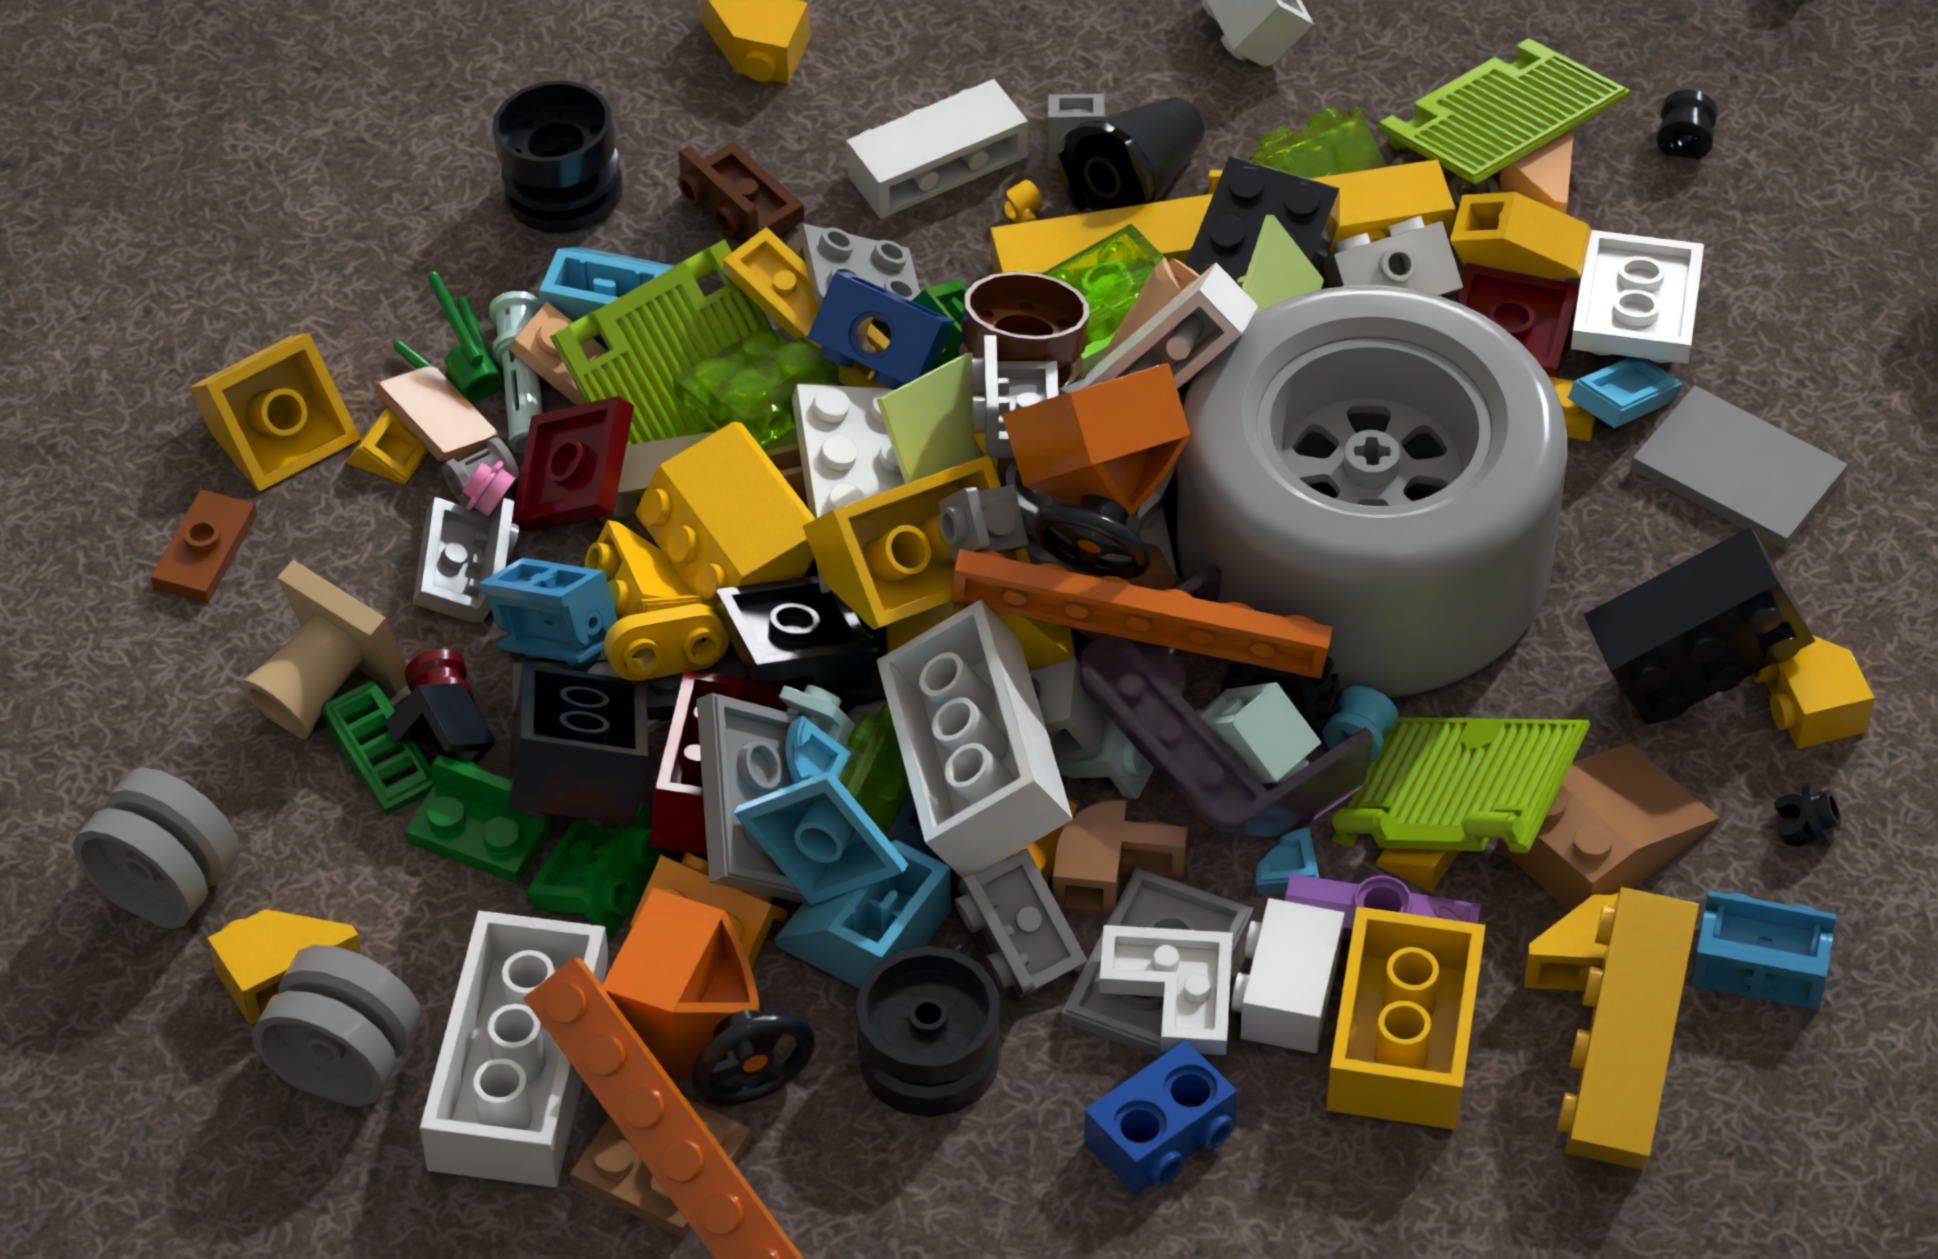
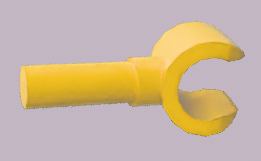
[1004,180,1043,224]

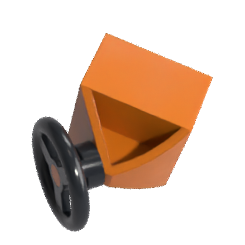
[1001,363,1191,580]
[602,888,815,1105]

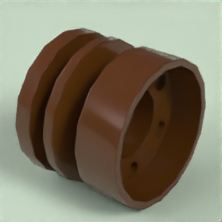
[958,271,1089,390]

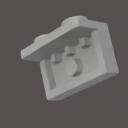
[972,335,1059,458]
[413,497,519,622]
[955,848,1088,999]

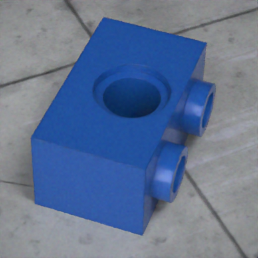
[807,272,955,390]

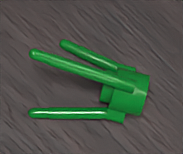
[393,271,503,404]

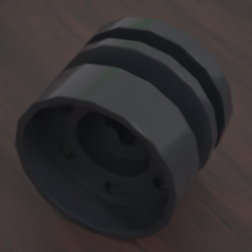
[493,80,623,233]

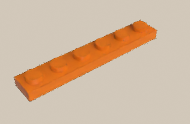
[951,549,1333,679]
[523,957,804,1259]

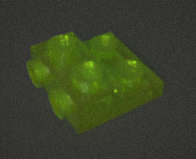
[1041,223,1169,347]
[673,325,840,447]

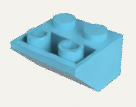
[539,247,674,350]
[775,840,951,989]

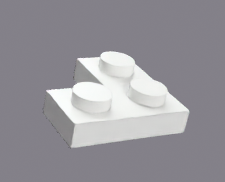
[1099,925,1233,1055]

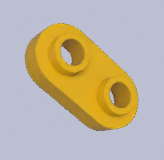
[603,604,729,681]

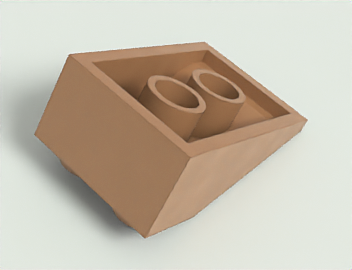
[1496,743,1720,911]

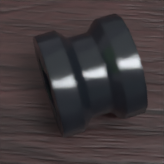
[1657,89,1718,160]

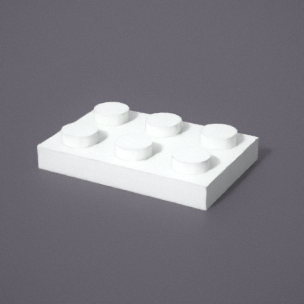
[1571,230,1704,364]

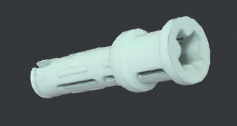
[489,291,542,454]

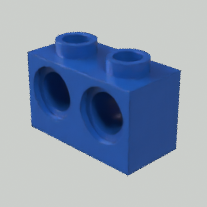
[1084,1039,1237,1195]

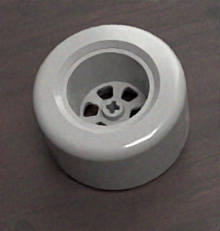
[1175,285,1568,698]

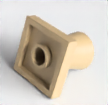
[241,560,407,739]

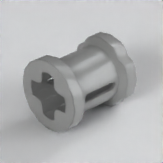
[442,437,520,507]

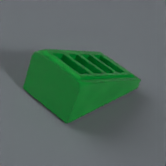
[321,681,434,816]

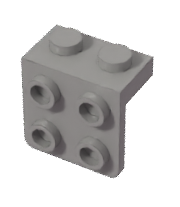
[790,223,920,323]

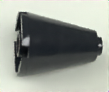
[1056,97,1205,212]

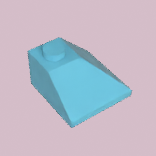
[734,771,908,905]

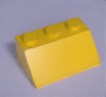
[635,422,816,609]
[802,455,1031,630]

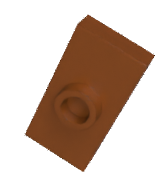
[151,489,257,603]

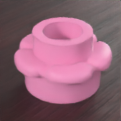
[461,460,515,517]

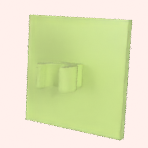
[1237,215,1324,315]
[876,352,985,484]

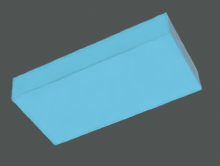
[1568,357,1682,428]

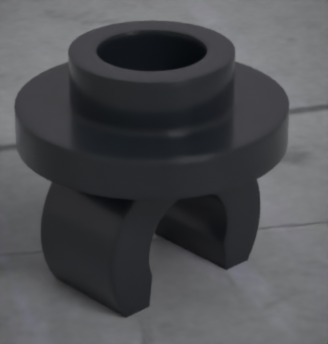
[1774,782,1841,847]

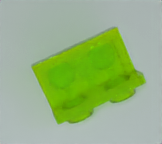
[1247,106,1387,179]
[838,701,911,834]

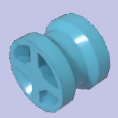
[1322,685,1398,764]

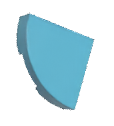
[785,716,851,784]
[1255,828,1319,895]

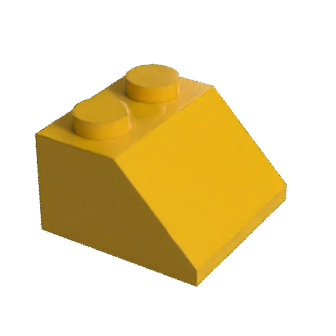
[188,333,361,492]

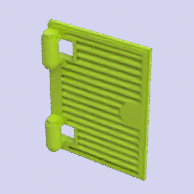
[1377,38,1631,184]
[549,239,799,445]
[1331,717,1591,853]

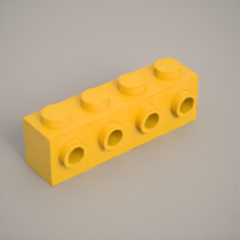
[1557,887,1699,1170]

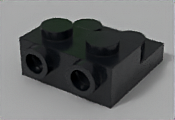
[714,576,879,694]

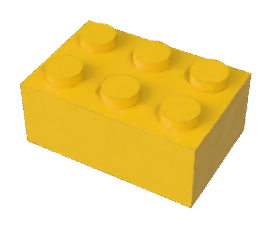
[1326,906,1486,1130]

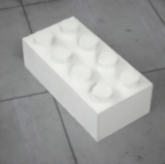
[877,599,1073,878]
[420,910,610,1188]

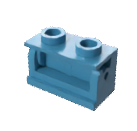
[479,558,618,666]
[1691,890,1837,1010]

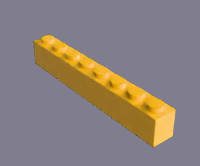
[991,159,1456,305]

